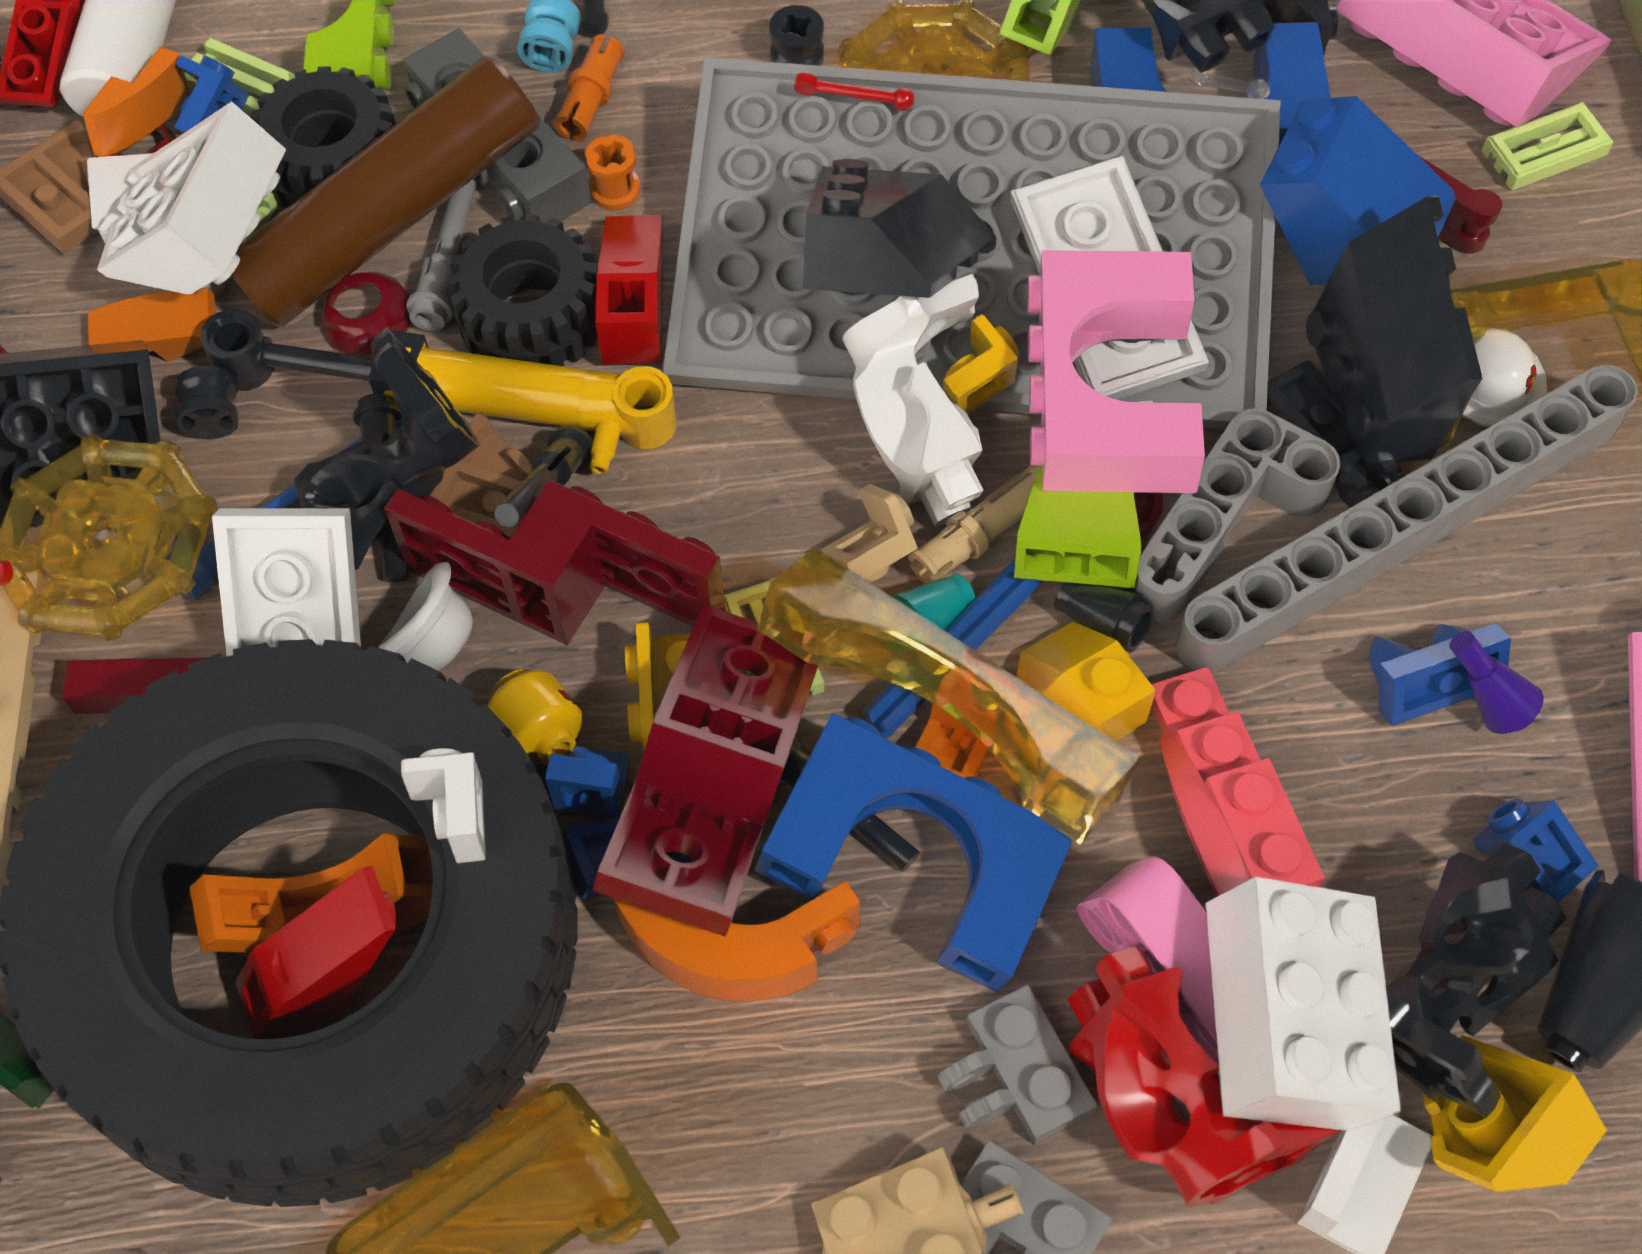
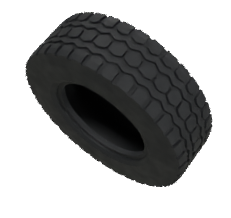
[0,639,578,1207]

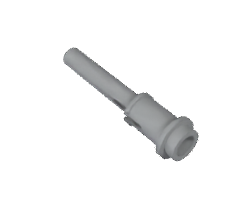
[406,177,477,331]

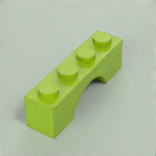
[303,0,397,89]

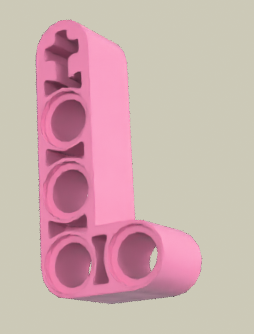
[1077,856,1266,1122]

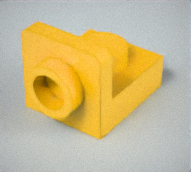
[943,314,1019,415]

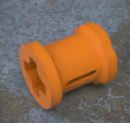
[585,134,640,211]

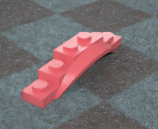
[1151,667,1325,897]

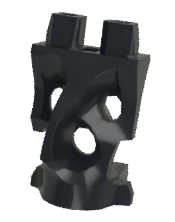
[1141,0,1275,73]
[285,327,480,570]
[1386,842,1567,1118]

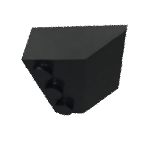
[803,159,997,298]
[1305,196,1483,464]
[0,340,165,544]

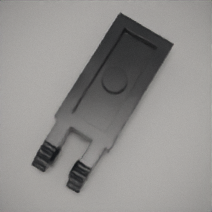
[1267,361,1405,508]

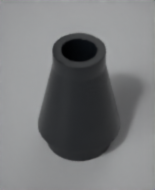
[1054,582,1154,653]

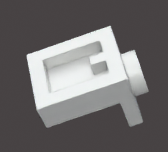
[401,749,486,863]

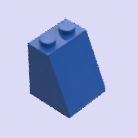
[1260,96,1456,285]

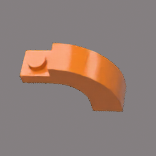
[189,833,433,959]
[613,880,861,1002]

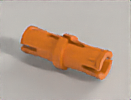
[553,34,625,142]

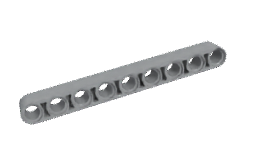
[1176,365,1638,673]

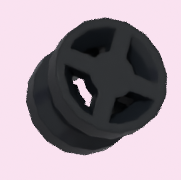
[769,5,824,66]
[175,366,239,440]

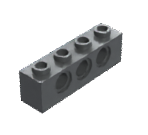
[403,28,592,223]

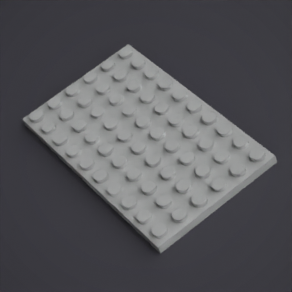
[663,57,1281,430]

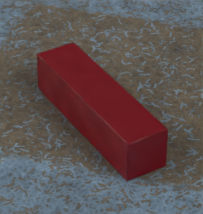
[62,657,225,714]

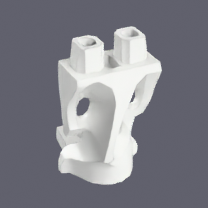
[842,274,983,527]

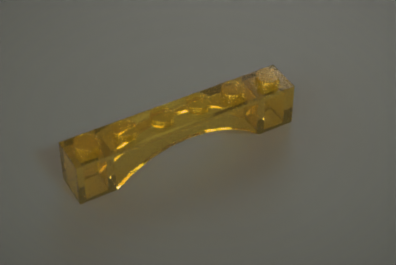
[757,548,1140,845]

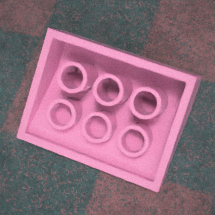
[1336,0,1612,127]

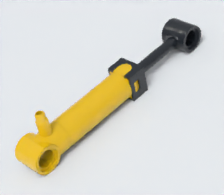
[200,309,676,474]

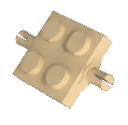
[811,1147,1025,1254]

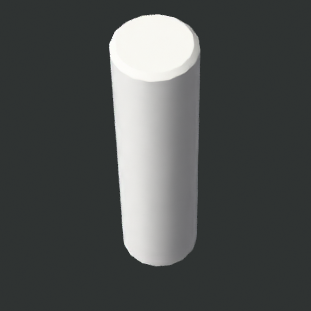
[59,0,176,117]

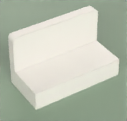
[1297,1115,1432,1254]

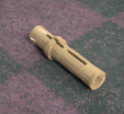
[908,465,1038,584]

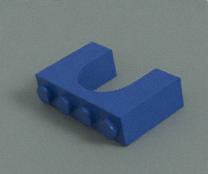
[1090,22,1331,146]
[754,713,1076,993]

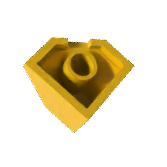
[1004,621,1156,786]
[1422,1035,1607,1192]

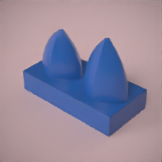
[1369,623,1511,726]

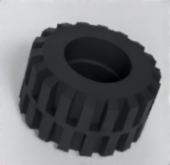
[250,66,396,208]
[448,215,598,366]

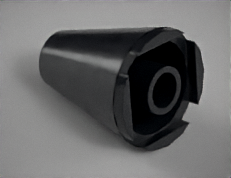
[1537,870,1642,1073]

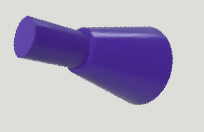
[1449,631,1544,734]

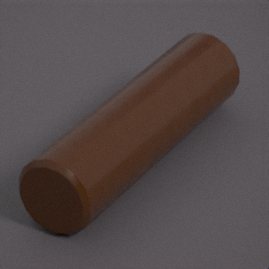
[231,56,540,327]

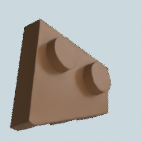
[0,119,98,254]
[430,413,533,539]

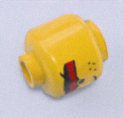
[487,669,583,766]

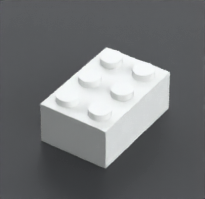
[1206,877,1400,1131]

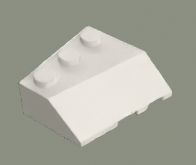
[97,101,286,295]

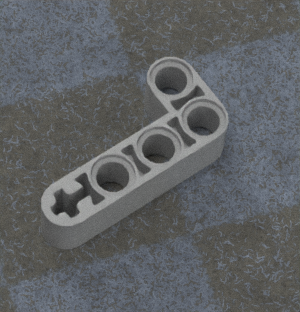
[1130,409,1340,623]

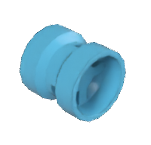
[517,0,581,73]

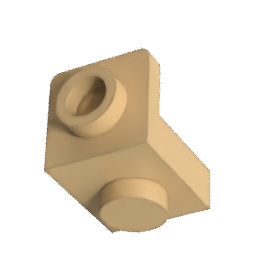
[820,484,918,585]

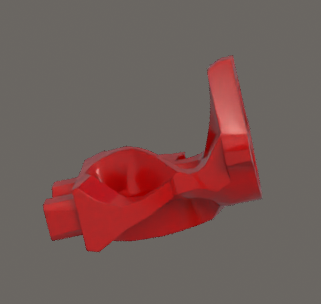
[1067,945,1343,1206]

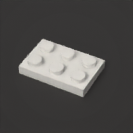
[212,508,361,656]

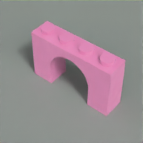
[1027,250,1205,493]

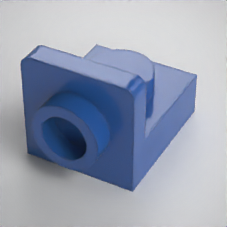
[175,55,250,133]
[545,746,631,818]
[1473,798,1599,903]

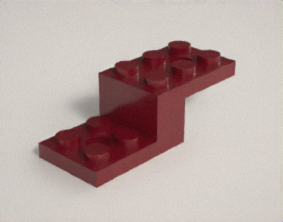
[384,479,725,646]
[592,604,825,937]

